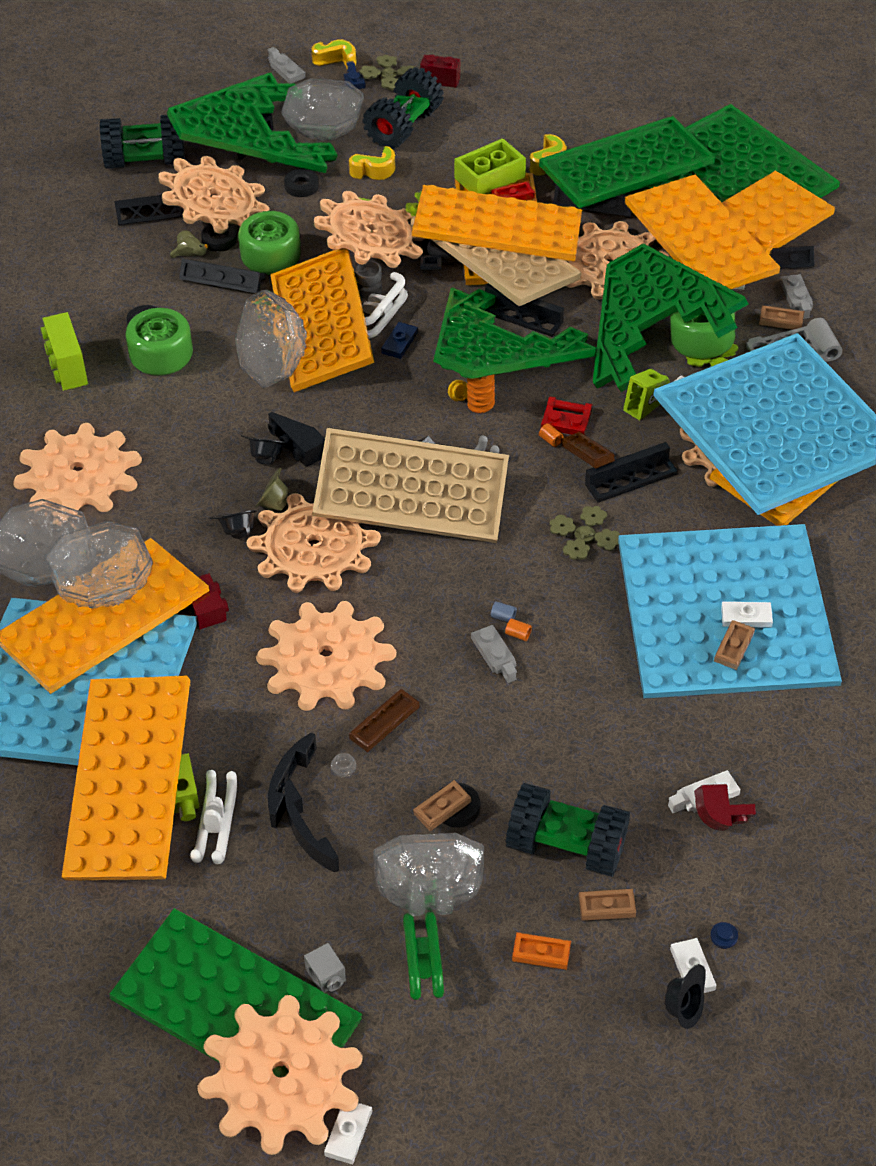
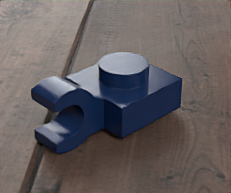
[344,61,365,91]

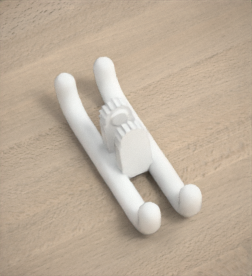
[362,272,408,339]
[190,770,237,864]

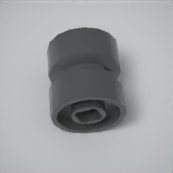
[355,260,382,299]

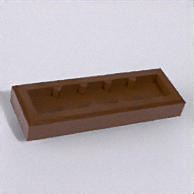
[561,432,615,469]
[349,689,420,753]

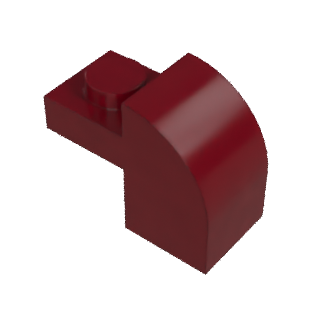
[694,784,756,831]

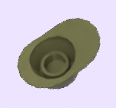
[255,468,289,511]

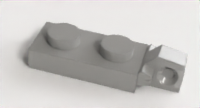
[267,47,306,83]
[780,274,813,319]
[471,625,517,683]

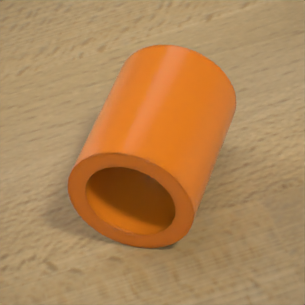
[539,424,564,447]
[505,618,532,641]

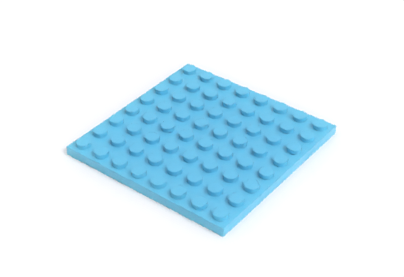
[653,333,876,515]
[618,524,842,698]
[0,598,197,765]

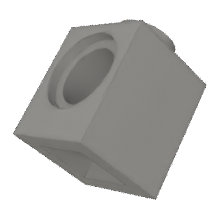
[304,943,346,993]

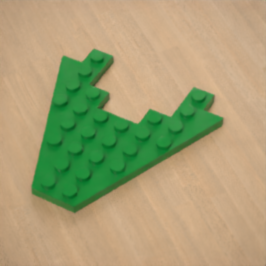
[167,73,338,173]
[593,243,749,392]
[433,287,597,379]

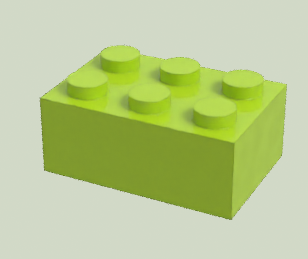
[454,138,526,194]
[40,312,88,391]

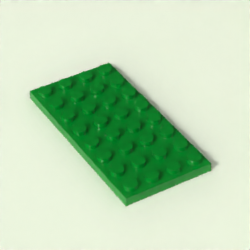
[539,116,715,208]
[109,908,362,1078]

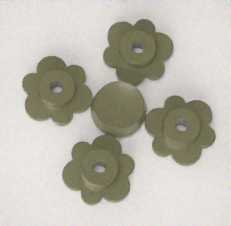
[359,55,414,90]
[550,506,620,560]

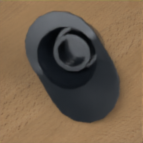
[241,435,287,464]
[209,510,257,539]
[665,964,706,1029]

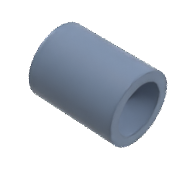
[491,601,517,622]

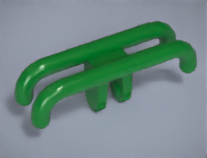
[403,911,444,1000]

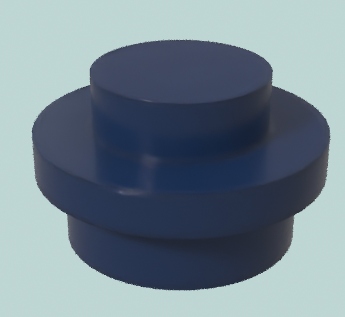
[710,922,738,949]

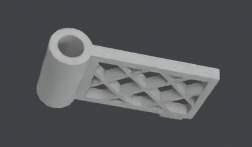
[746,318,843,362]

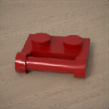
[541,396,593,435]

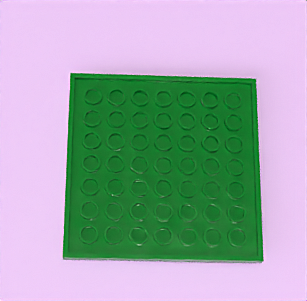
[642,104,840,203]

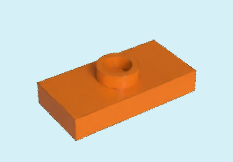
[512,932,571,970]

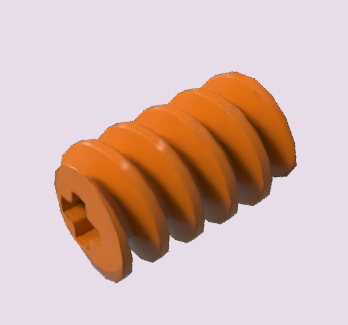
[467,374,495,413]

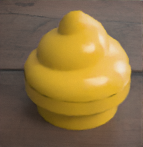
[448,379,467,402]

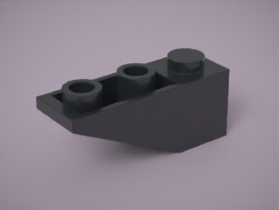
[268,412,325,467]

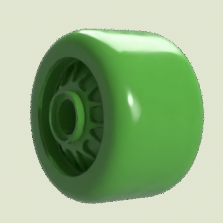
[238,211,301,275]
[126,308,193,376]
[670,311,735,359]

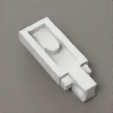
[668,770,740,813]

